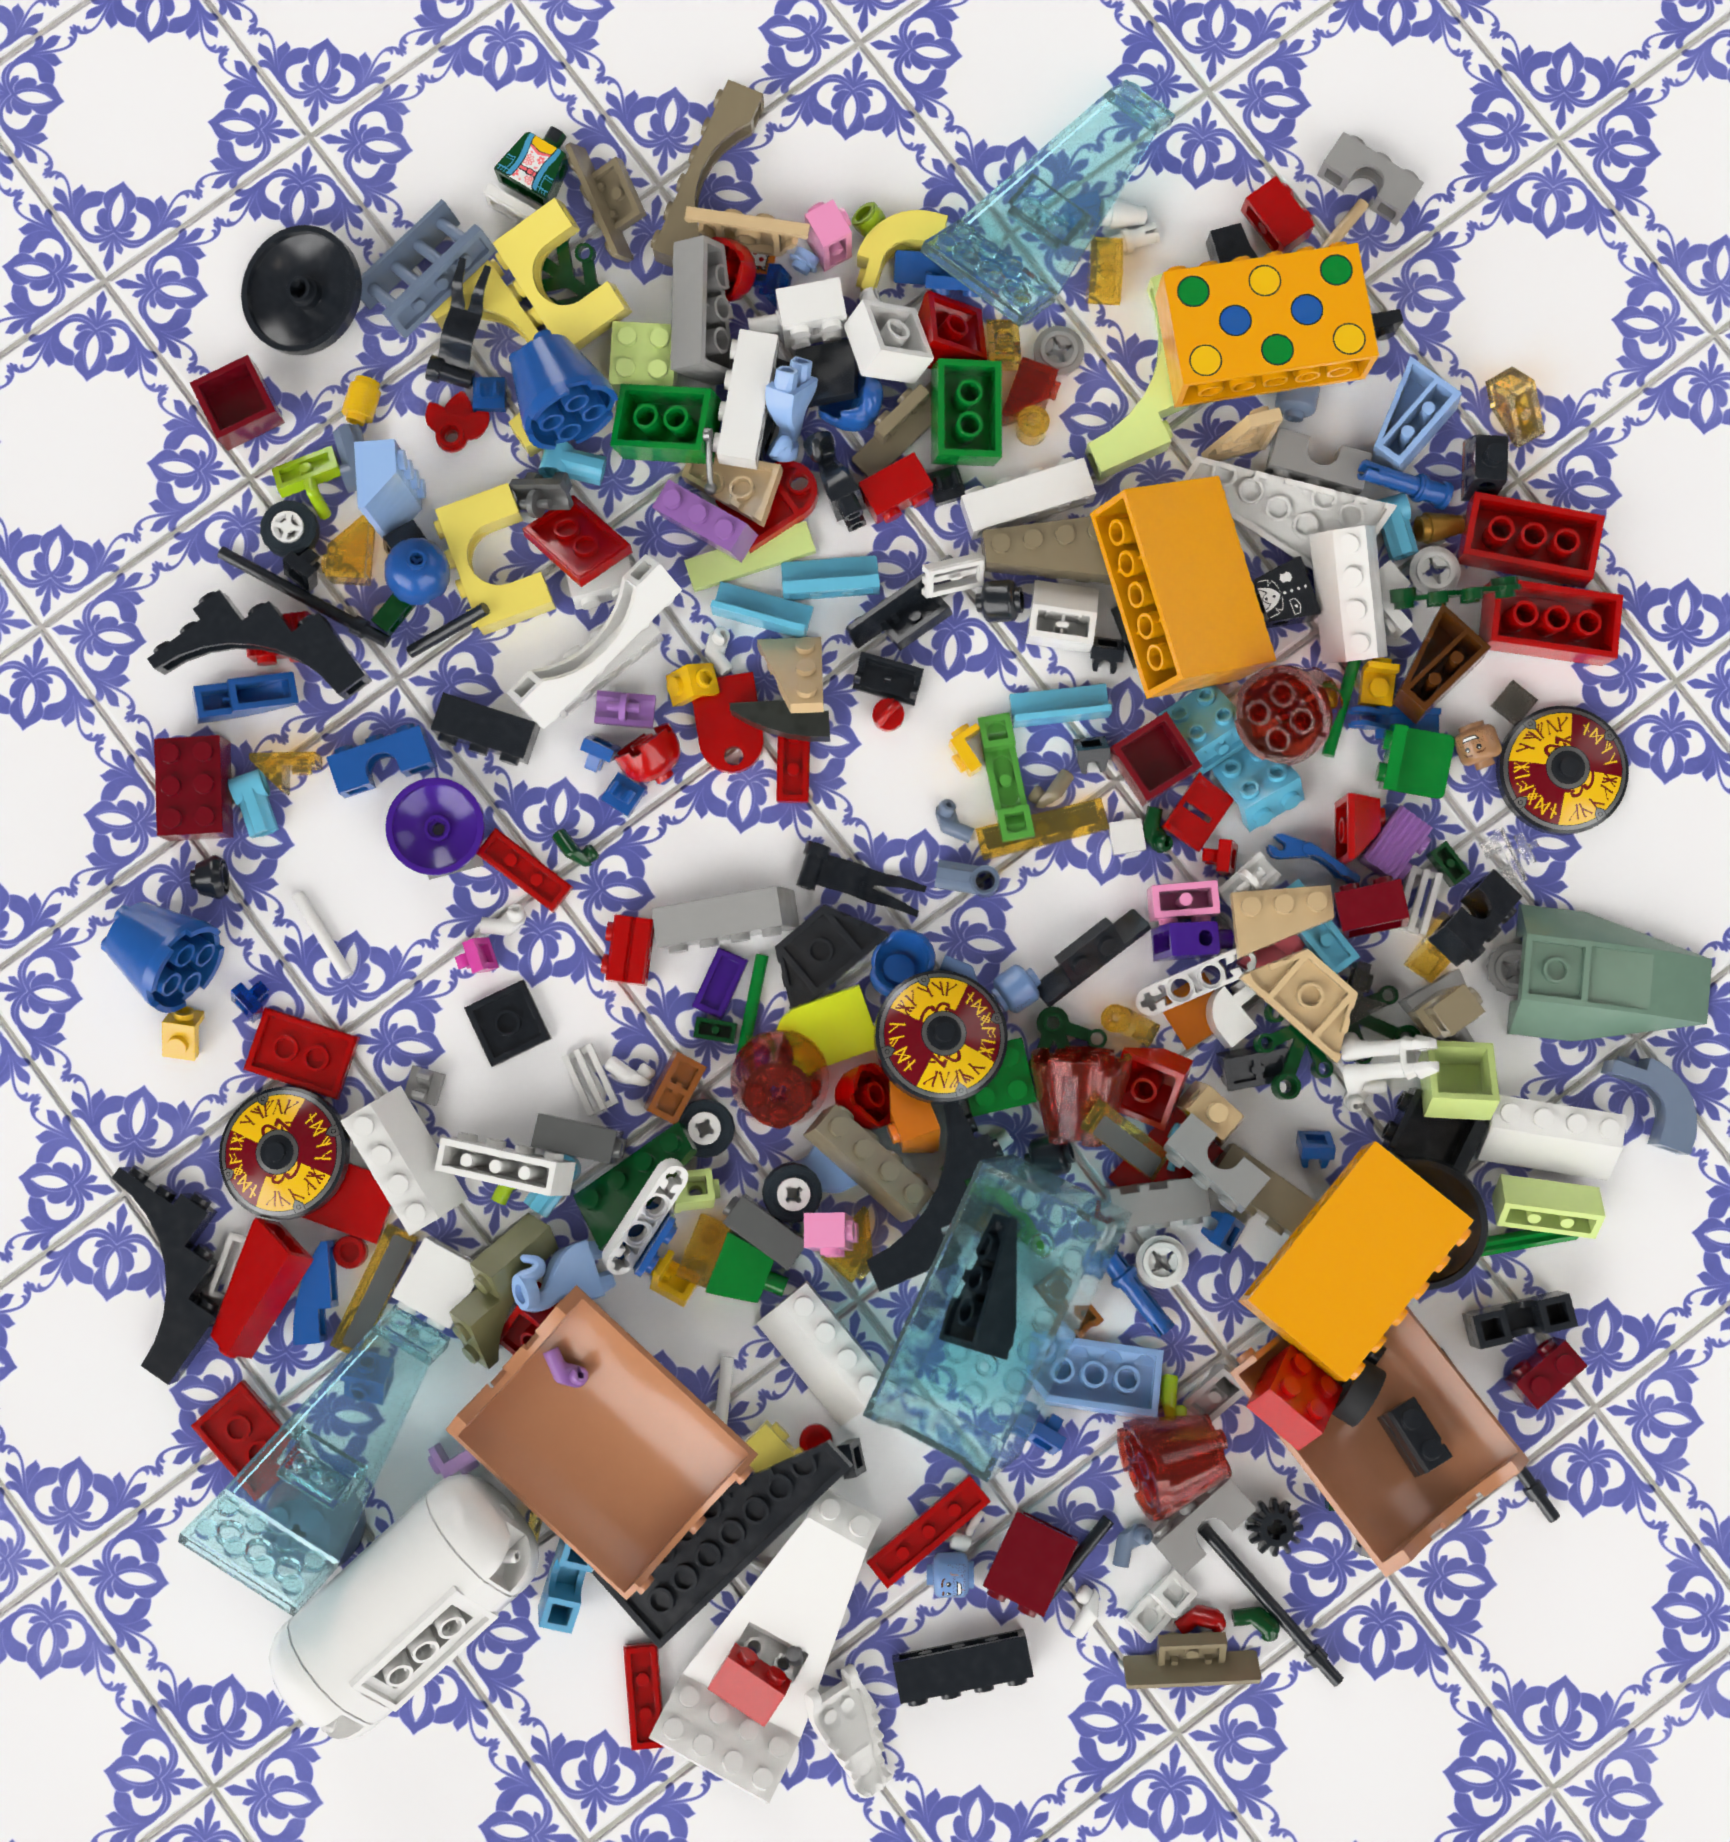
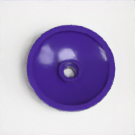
[385,778,485,876]

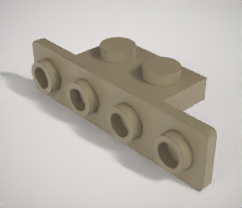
[565,142,647,263]
[852,381,931,477]
[1123,1631,1261,1689]

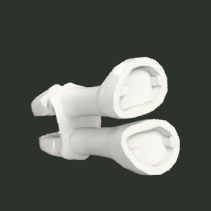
[1341,1032,1439,1095]

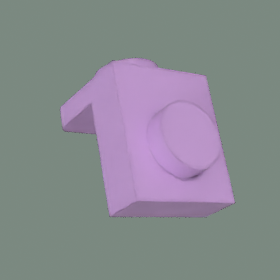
[428,1442,480,1479]

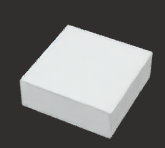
[1108,818,1146,856]

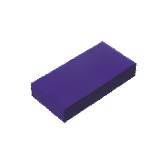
[692,947,749,1020]

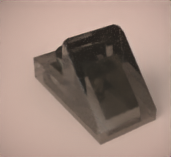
[1347,961,1388,1025]

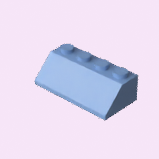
[354,439,427,539]

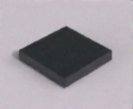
[796,339,859,408]
[464,980,552,1067]

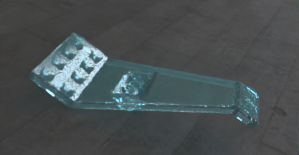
[920,79,1176,327]
[178,1304,451,1617]

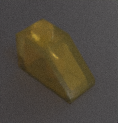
[1085,237,1123,305]
[1485,366,1545,448]
[321,515,375,586]
[821,1205,873,1283]

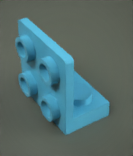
[1158,685,1253,775]

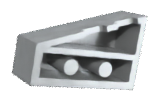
[1104,1178,1211,1233]

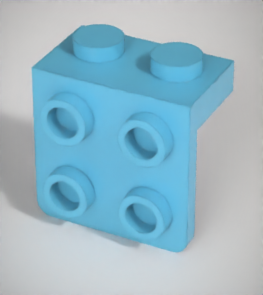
[1212,738,1305,832]

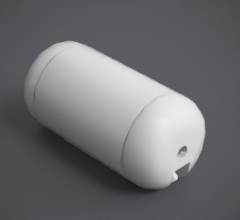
[268,1474,539,1741]

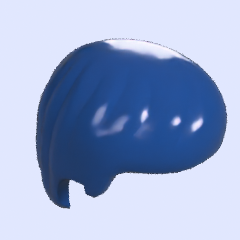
[818,372,883,432]
[870,929,936,996]

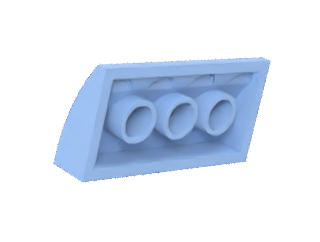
[1022,1332,1164,1420]

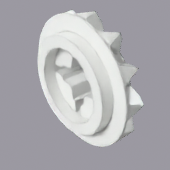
[1408,546,1461,594]
[1136,1235,1189,1289]

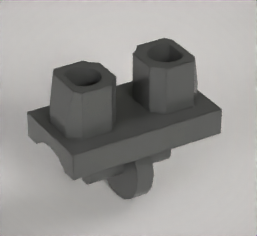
[509,472,574,518]

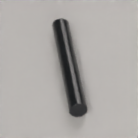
[406,603,490,658]
[1051,1515,1114,1602]

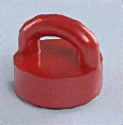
[872,698,905,732]

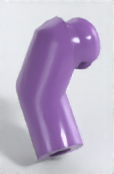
[543,1347,589,1388]

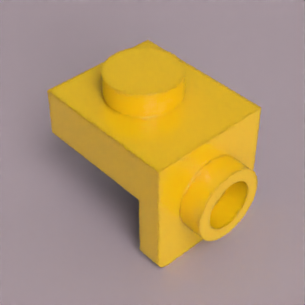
[666,663,719,707]
[948,723,982,777]
[162,1006,205,1061]
[649,1249,702,1307]

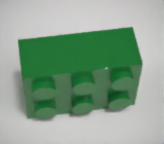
[931,358,1002,466]
[610,384,721,464]

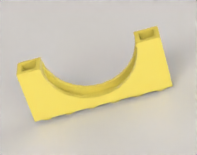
[431,258,543,457]

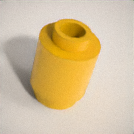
[341,375,381,426]

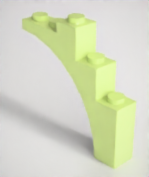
[1085,273,1189,481]

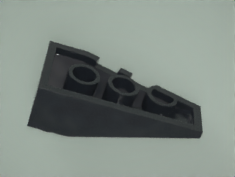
[939,1213,1017,1360]

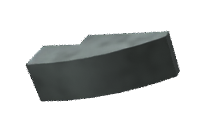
[730,700,830,742]

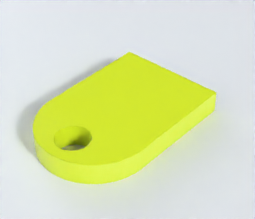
[776,984,875,1071]

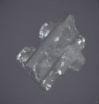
[1479,827,1540,884]

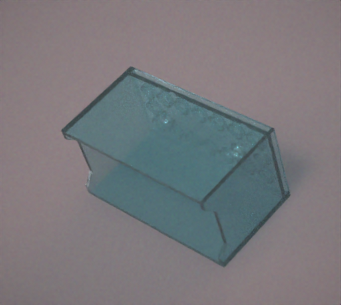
[863,1154,1133,1483]

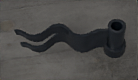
[425,257,491,390]
[796,841,927,917]

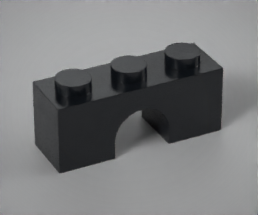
[1428,869,1522,967]
[1462,1290,1578,1349]

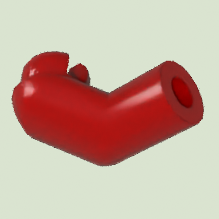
[1174,1604,1226,1634]

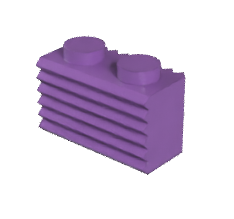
[1357,805,1433,880]

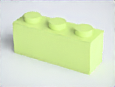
[1492,1174,1606,1239]

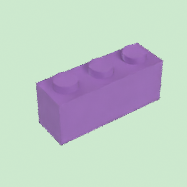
[652,479,758,563]

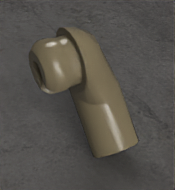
[1028,769,1074,808]

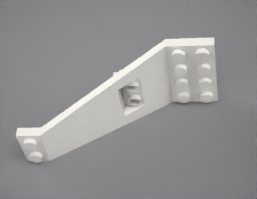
[649,1490,882,1804]

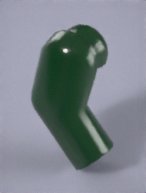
[1143,806,1173,853]
[552,829,599,867]
[1231,1606,1280,1642]

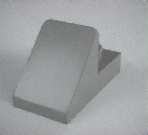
[1182,1364,1245,1426]

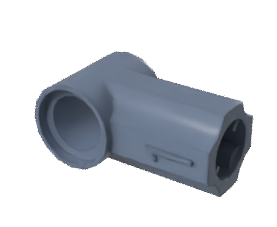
[333,424,365,493]
[934,860,1000,898]

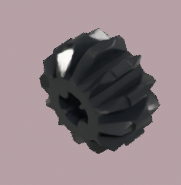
[1245,1497,1303,1557]

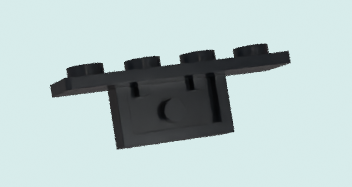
[846,555,955,651]
[1037,909,1151,1007]

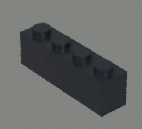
[892,1629,1034,1707]

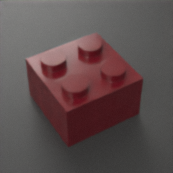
[190,355,285,451]
[1110,711,1202,807]
[1334,876,1410,939]

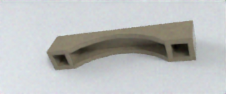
[651,79,764,268]

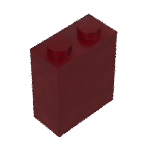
[982,1508,1078,1618]

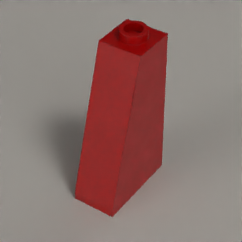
[210,1217,314,1359]

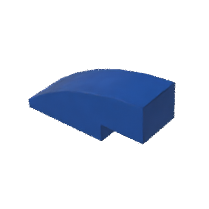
[192,672,299,724]
[293,1239,339,1345]

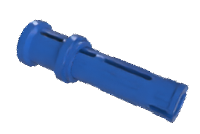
[1357,459,1454,510]
[1093,1242,1175,1337]

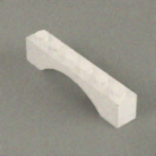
[507,554,682,729]

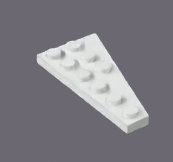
[1181,456,1397,570]

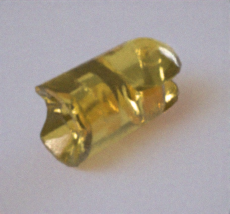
[1101,1004,1160,1048]

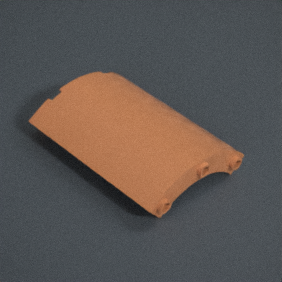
[445,1285,758,1600]
[1230,1306,1530,1578]

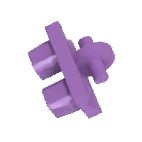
[594,690,656,729]

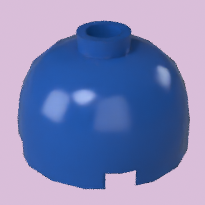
[384,538,450,605]

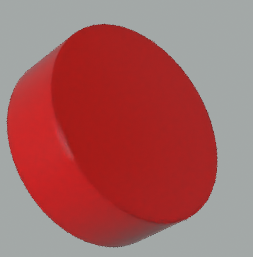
[333,1235,369,1269]
[799,1423,833,1451]

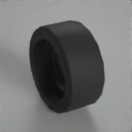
[1332,1359,1386,1427]

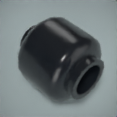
[975,580,1024,623]
[1024,1132,1076,1180]

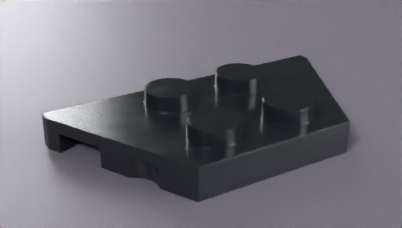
[775,905,890,1009]

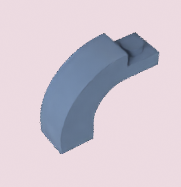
[1601,1056,1697,1155]

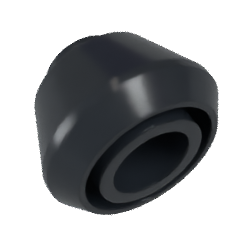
[190,855,230,899]

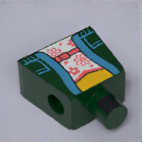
[494,126,569,207]

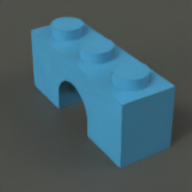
[538,1538,593,1634]

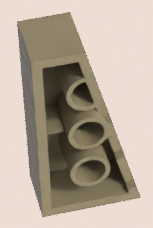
[980,516,1112,586]

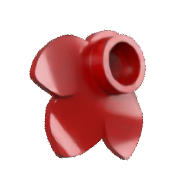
[425,391,490,453]

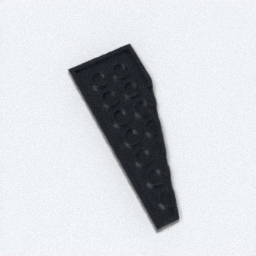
[592,1439,853,1649]

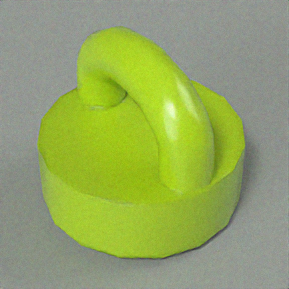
[851,202,886,238]

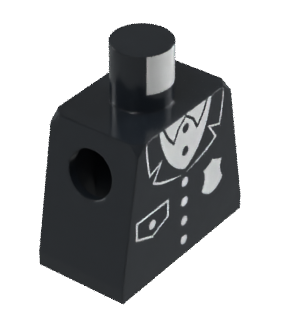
[1253,556,1321,628]

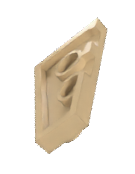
[1201,406,1283,461]
[681,452,783,527]
[757,637,824,713]
[1230,885,1335,960]

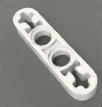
[1135,948,1257,1016]
[602,1158,688,1275]

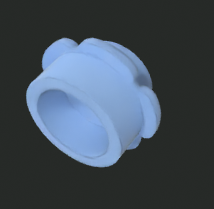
[789,247,820,276]

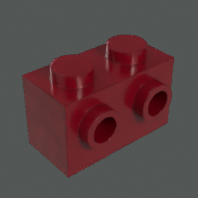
[1504,1337,1587,1410]

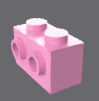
[805,199,852,272]
[1147,880,1221,926]
[804,1212,859,1257]

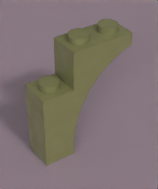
[449,1213,559,1370]

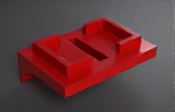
[1161,772,1234,853]

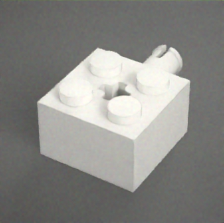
[747,277,847,350]
[843,287,934,384]

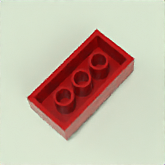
[1457,491,1605,588]
[1479,577,1623,666]

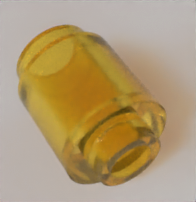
[1015,405,1050,446]

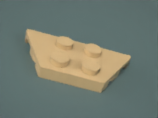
[684,206,810,257]
[1239,948,1358,1063]

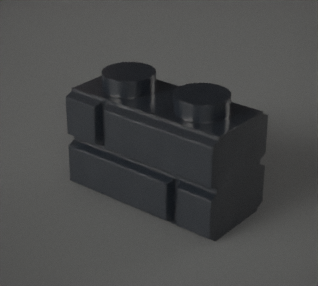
[1377,1397,1453,1477]

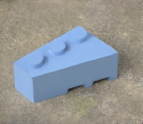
[1371,356,1462,472]

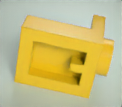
[1357,657,1400,707]

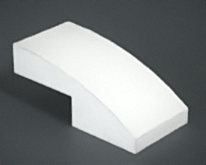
[1123,1569,1198,1643]

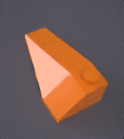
[887,1080,941,1153]

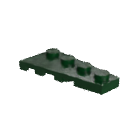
[573,1122,698,1251]

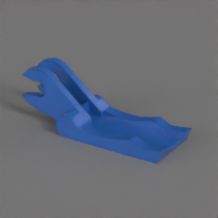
[1348,706,1441,740]
[1266,834,1361,884]

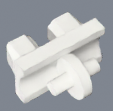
[1218,851,1282,908]

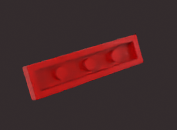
[866,1474,991,1589]

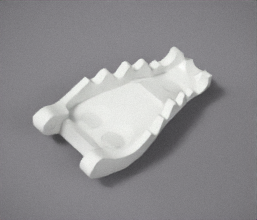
[804,1664,893,1798]

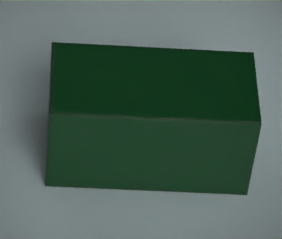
[371,593,416,636]
[1426,841,1471,887]
[693,1017,738,1044]

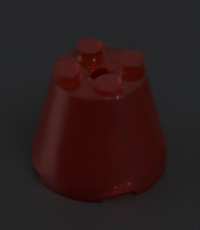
[1234,665,1343,765]
[730,1030,829,1129]
[1031,1046,1132,1147]
[1117,1413,1232,1522]

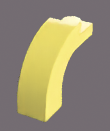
[856,210,948,292]

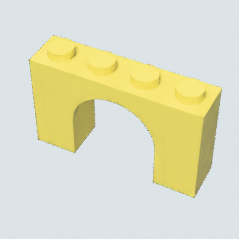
[493,198,633,350]
[433,483,556,635]

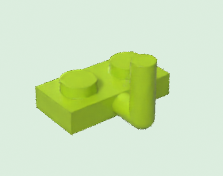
[271,445,341,520]

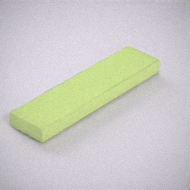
[684,521,816,593]

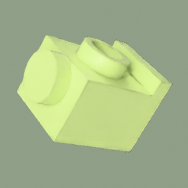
[673,1168,720,1214]

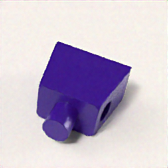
[1151,921,1234,962]

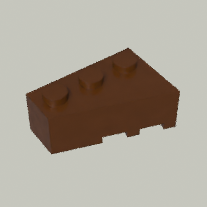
[1392,604,1491,724]

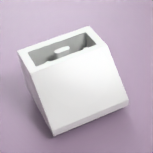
[1026,580,1099,653]

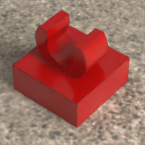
[1202,839,1238,877]

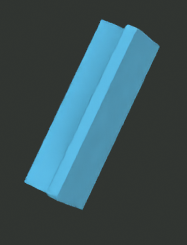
[781,555,880,601]
[710,581,814,638]
[1009,684,1112,728]
[1286,879,1360,974]

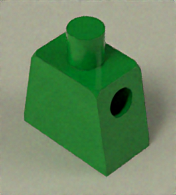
[705,1231,789,1303]

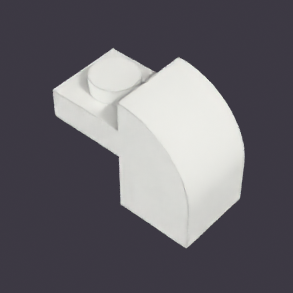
[1379,560,1414,640]
[1206,979,1257,1049]

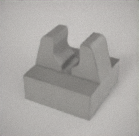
[404,1065,446,1106]

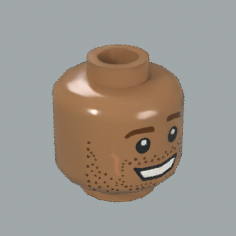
[1454,720,1502,771]

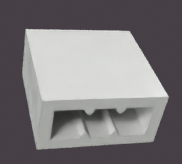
[391,1236,477,1331]

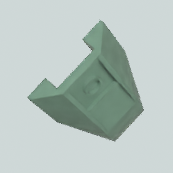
[1507,904,1712,1042]

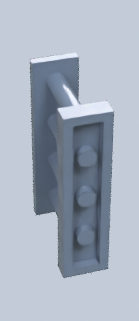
[361,199,497,339]

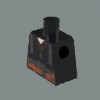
[1461,434,1509,502]

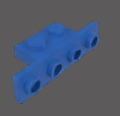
[894,250,1022,297]

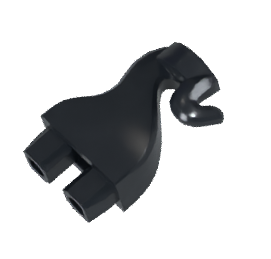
[803,431,866,532]

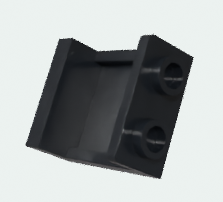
[1381,1087,1489,1174]

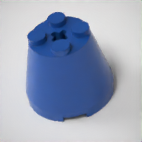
[509,330,618,450]
[101,902,225,1013]

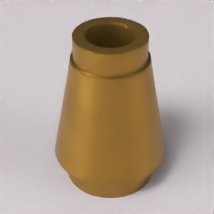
[1413,512,1465,544]

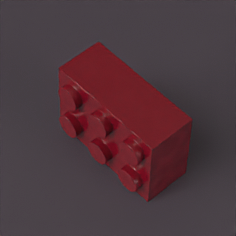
[154,735,234,841]

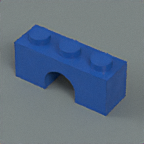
[326,723,438,798]

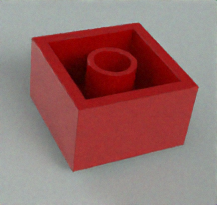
[1246,1344,1343,1451]

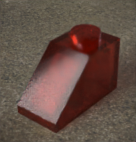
[1002,357,1062,427]

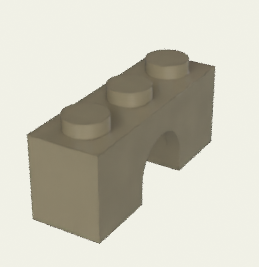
[1407,984,1486,1039]

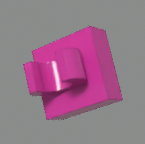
[455,937,499,974]

